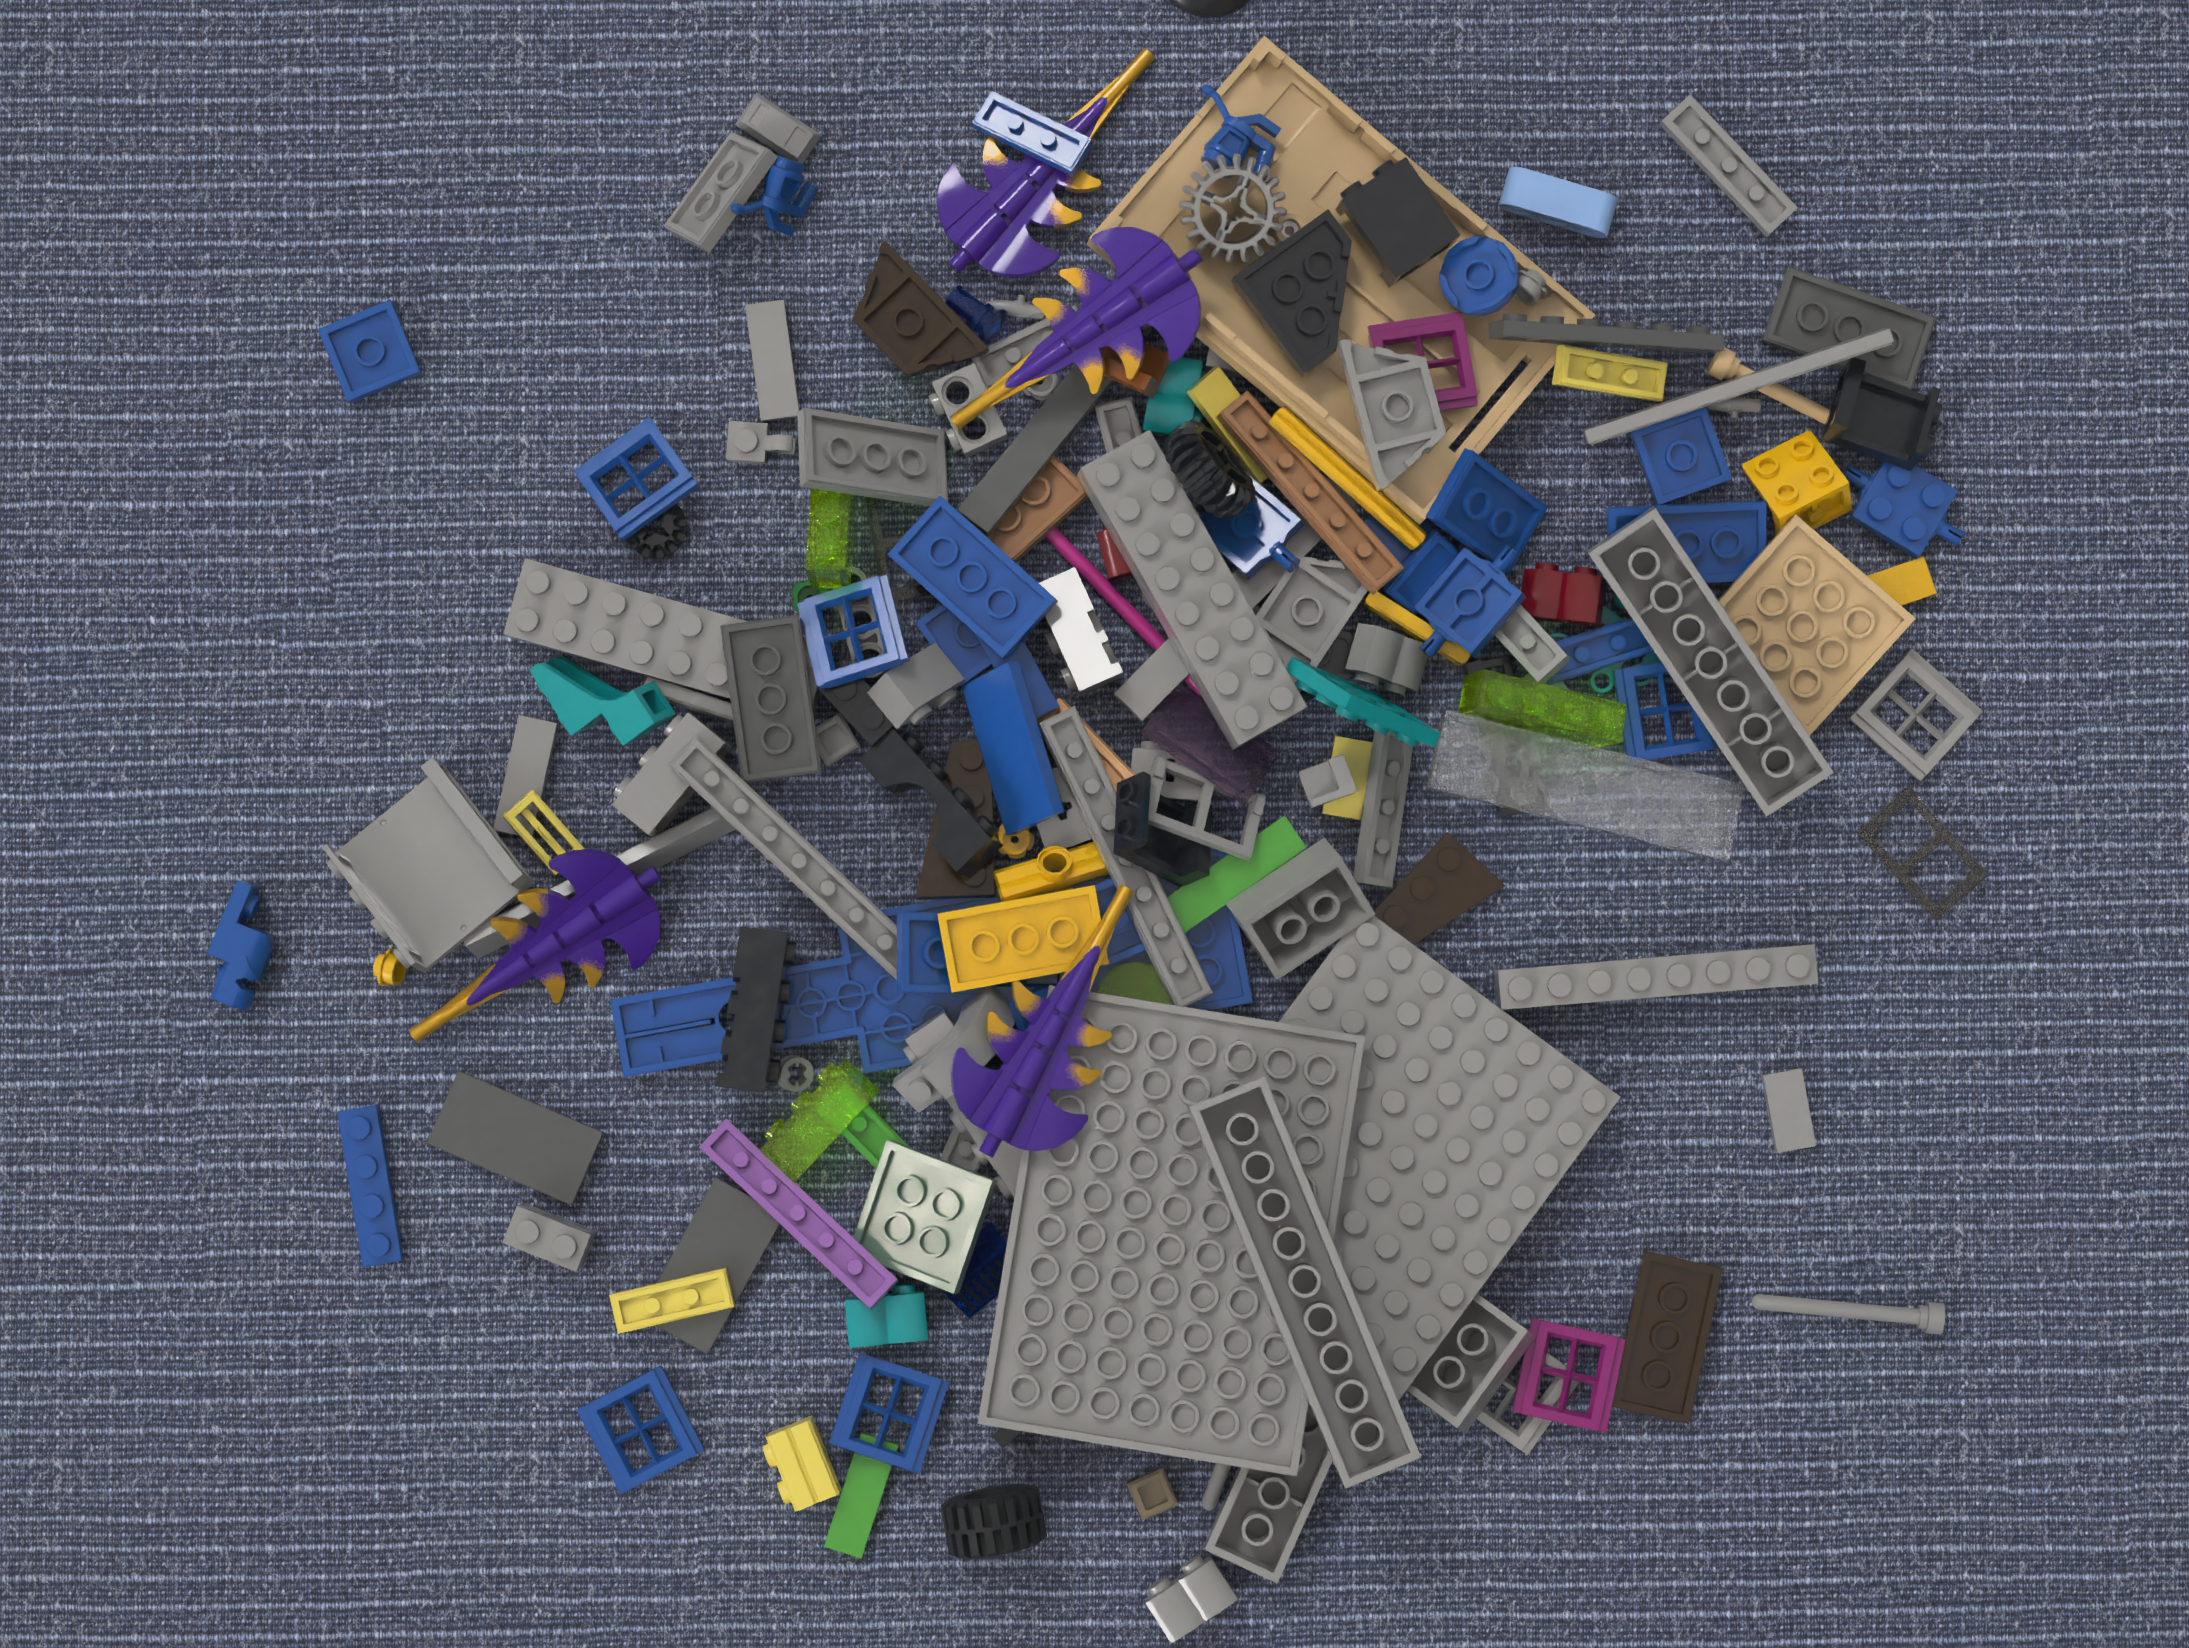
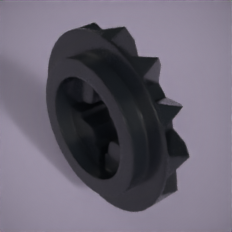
[626,497,687,559]

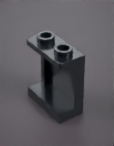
[1335,157,1460,288]
[1821,357,1942,471]
[1113,771,1212,887]

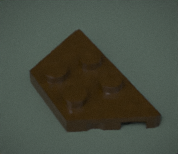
[853,241,989,378]

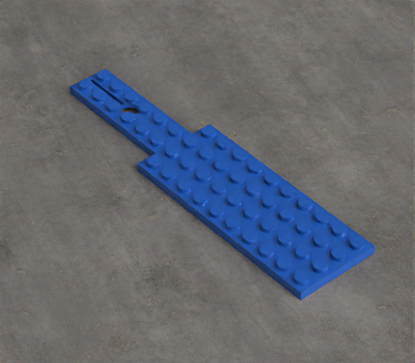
[610,849,1253,1077]

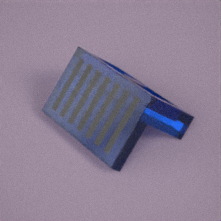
[942,1222,1007,1319]

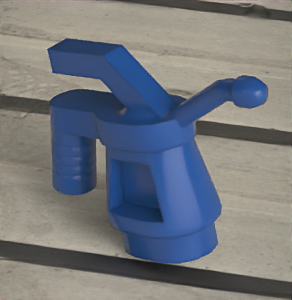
[1201,84,1281,180]
[731,155,819,236]

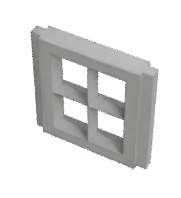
[1849,648,1982,781]
[1477,1352,1579,1455]

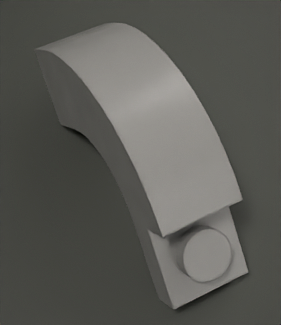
[892,985,1015,1113]

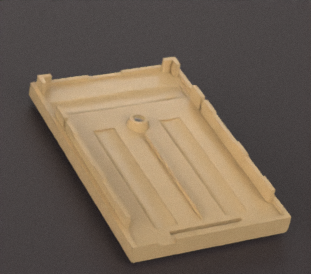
[1087,36,1595,525]

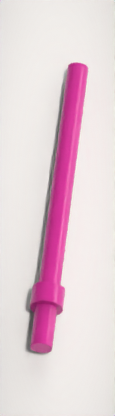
[1044,527,1201,696]

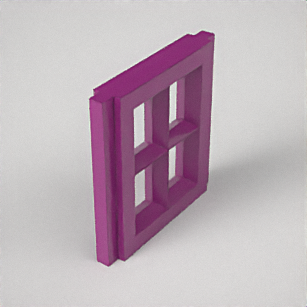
[1367,312,1478,412]
[1512,1318,1626,1433]

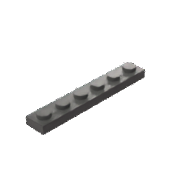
[1488,313,1724,354]

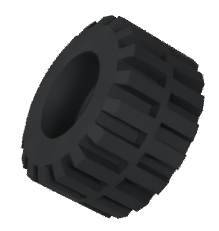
[941,1484,1047,1559]

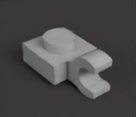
[726,421,796,464]

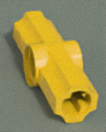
[993,842,1109,902]

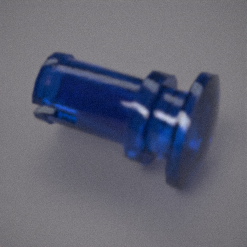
[945,285,1008,343]

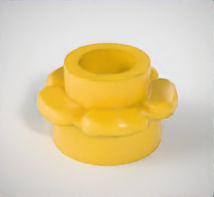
[997,824,1034,859]
[373,948,407,986]

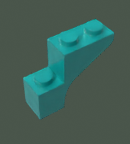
[529,656,676,746]

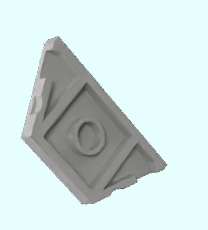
[1337,339,1446,492]
[1256,556,1368,693]

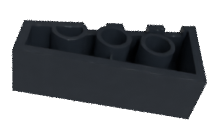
[715,926,797,1093]

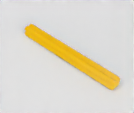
[1269,406,1427,550]

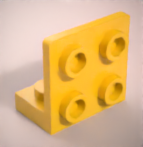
[1742,430,1853,535]

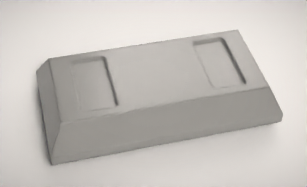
[735,92,822,164]

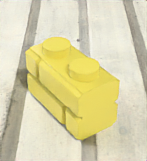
[763,1416,842,1512]

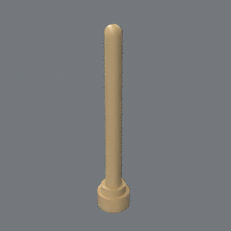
[1707,347,1830,425]

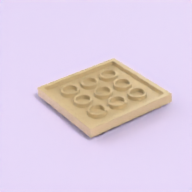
[1718,514,1916,736]

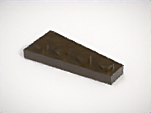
[916,740,995,900]
[1374,832,1505,945]

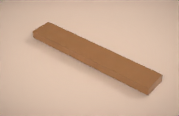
[1216,390,1404,595]

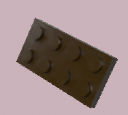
[1612,1250,1723,1424]

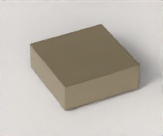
[1127,1467,1179,1521]

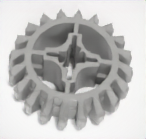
[1179,153,1287,263]

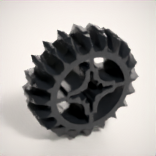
[1163,419,1256,521]

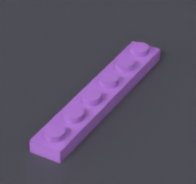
[699,1118,899,1310]

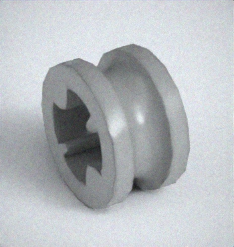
[777,1055,814,1092]

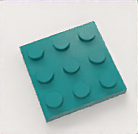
[1286,657,1441,747]

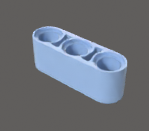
[1498,167,1618,238]

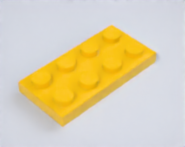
[937,885,1109,993]

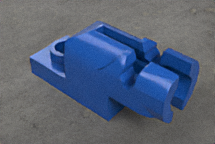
[207,880,274,1011]

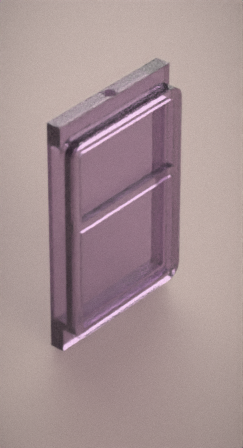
[1141,687,1278,806]

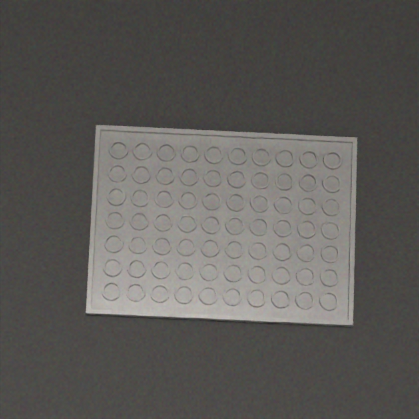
[1279,916,1621,1419]
[978,985,1365,1476]

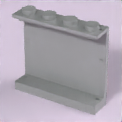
[322,757,535,973]

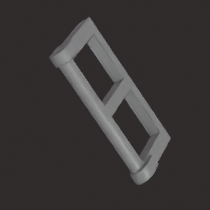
[1148,755,1266,861]

